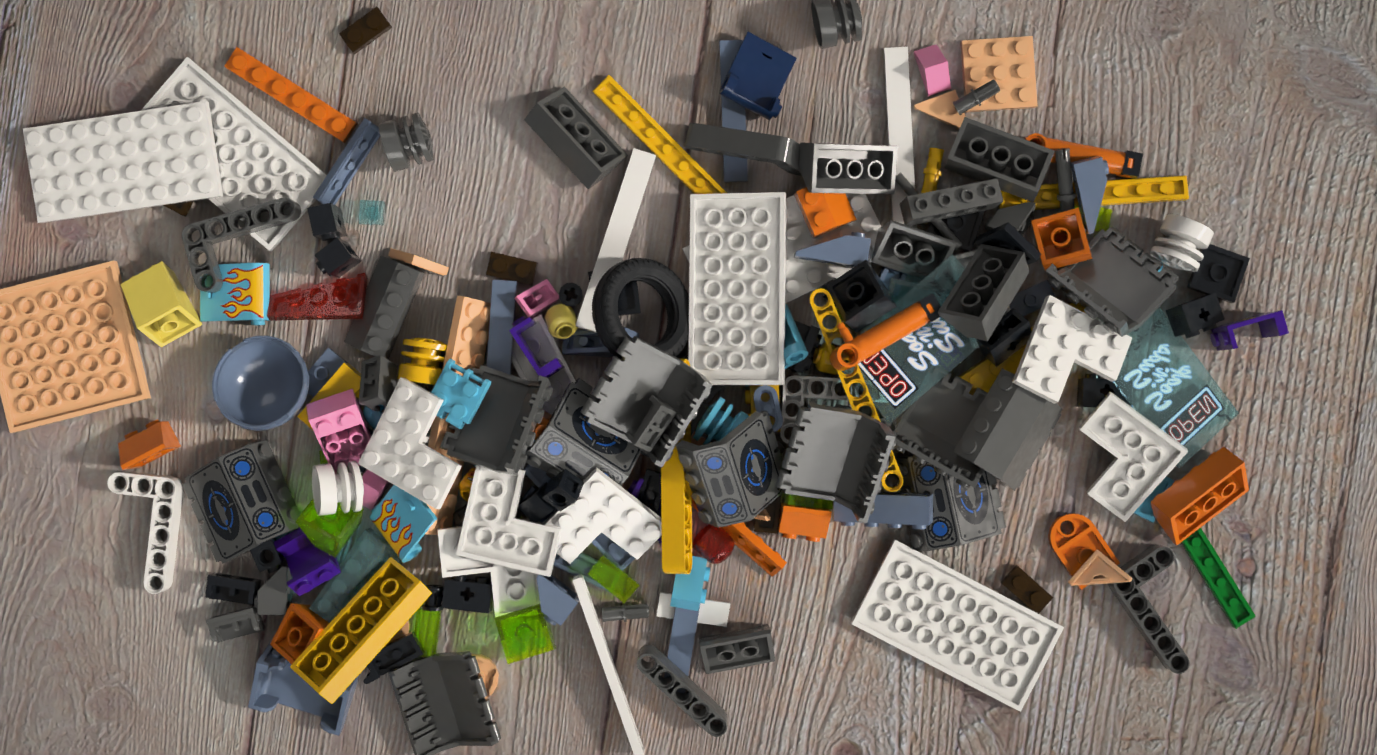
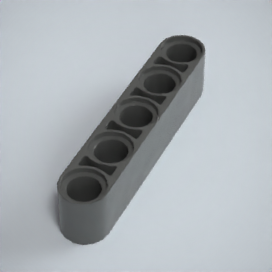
[637,644,727,737]

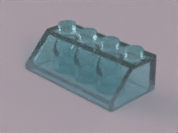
[309,528,403,623]

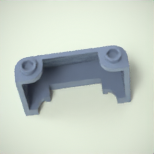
[248,642,360,736]

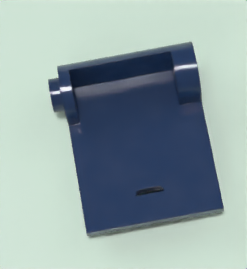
[719,32,797,120]

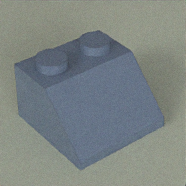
[536,574,579,626]

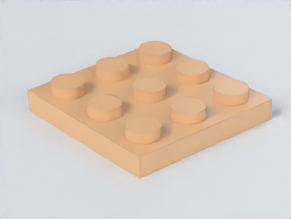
[961,36,1037,113]

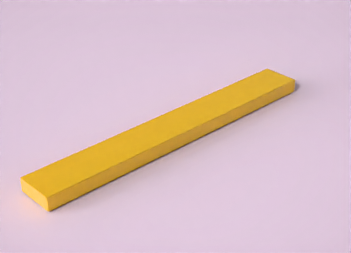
[592,75,727,194]
[998,175,1189,210]

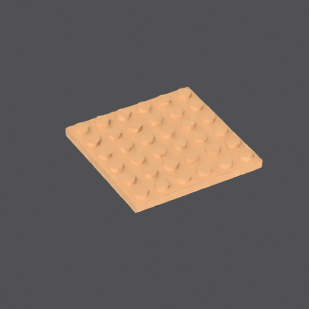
[0,261,151,433]

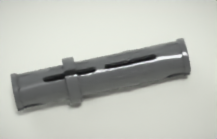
[1054,148,1076,212]

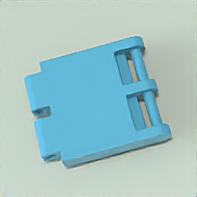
[431,358,491,429]

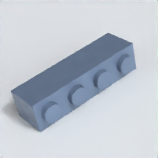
[834,492,933,529]

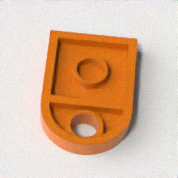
[1048,513,1120,590]

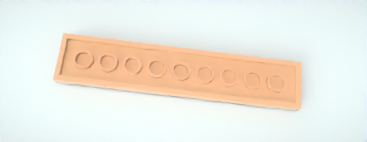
[425,295,491,535]

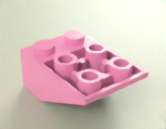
[306,389,371,474]

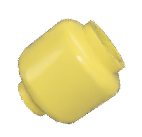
[545,304,578,339]

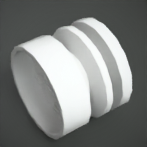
[1150,214,1214,272]
[312,461,364,516]

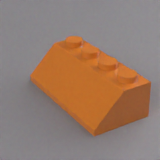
[1151,447,1249,546]

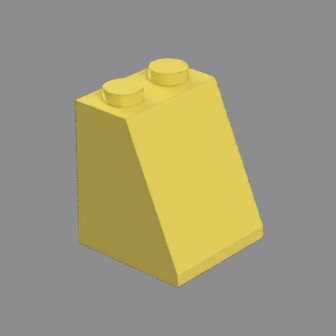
[120,261,203,347]

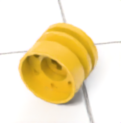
[397,337,447,385]

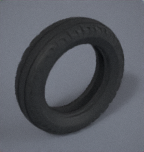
[592,258,689,359]

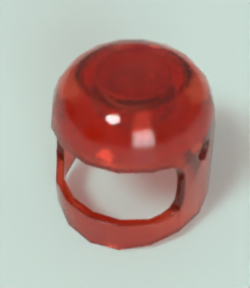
[692,524,735,564]

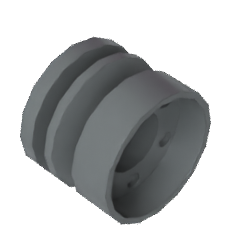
[811,0,862,49]
[379,112,434,172]

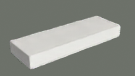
[657,592,730,627]

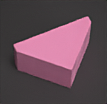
[913,44,951,97]
[514,279,560,319]
[362,470,390,510]

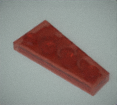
[267,273,368,321]

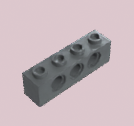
[899,179,1003,226]

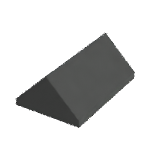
[871,220,957,283]
[699,625,775,674]

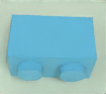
[670,556,711,611]

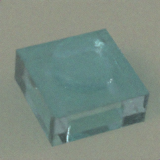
[359,200,385,226]

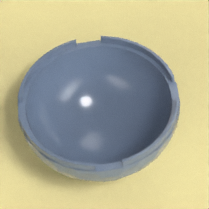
[212,335,309,431]

